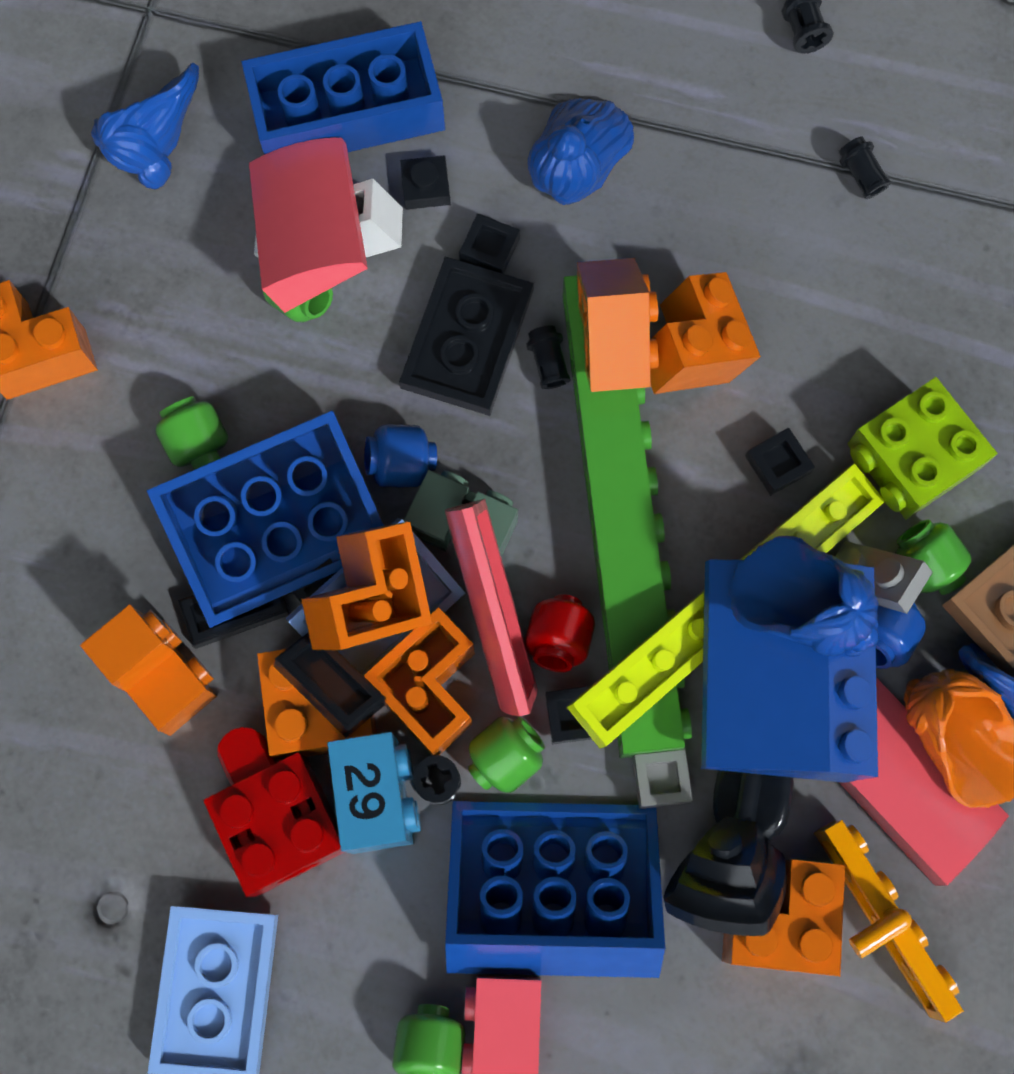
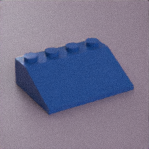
[146,410,384,628]
[701,559,878,783]
[445,801,665,978]

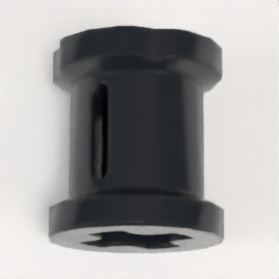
[781,0,834,54]
[413,755,461,806]

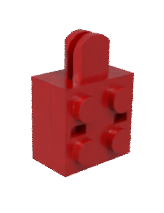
[203,727,344,897]

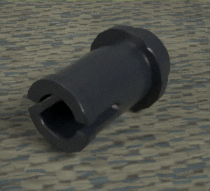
[839,136,892,199]
[526,325,571,389]

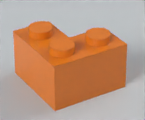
[577,258,659,392]
[650,272,761,394]
[0,280,98,400]
[301,522,432,650]
[80,604,217,736]
[363,607,475,756]
[257,649,377,761]
[722,859,845,976]

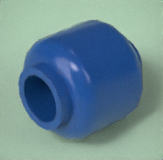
[364,424,437,488]
[876,603,926,669]

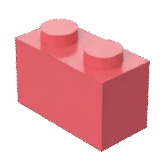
[462,975,541,1074]

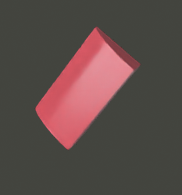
[249,137,368,313]
[445,499,538,717]
[838,677,1009,886]

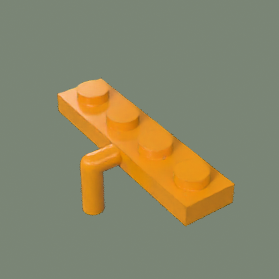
[814,820,964,1023]

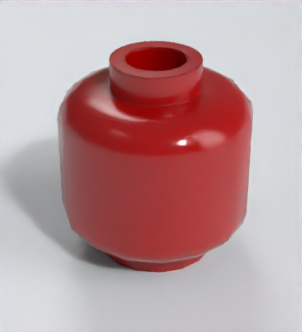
[525,594,595,672]

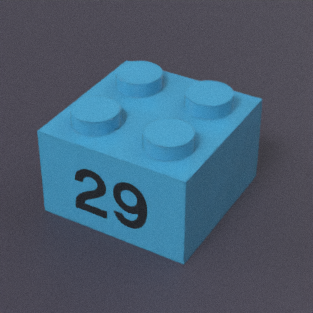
[327,732,421,854]

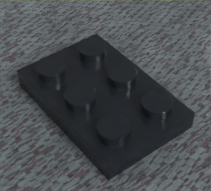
[399,257,534,416]

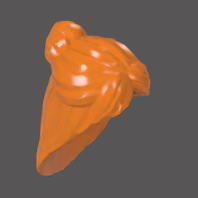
[904,669,1014,808]

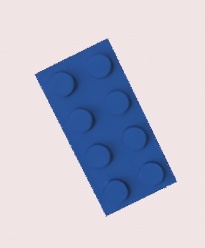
[241,21,445,155]

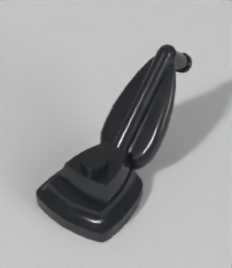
[663,770,794,936]

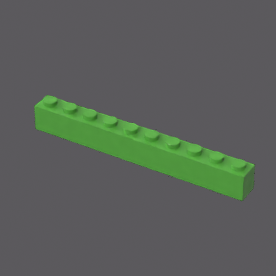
[562,275,692,758]

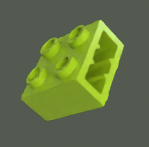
[847,377,998,520]

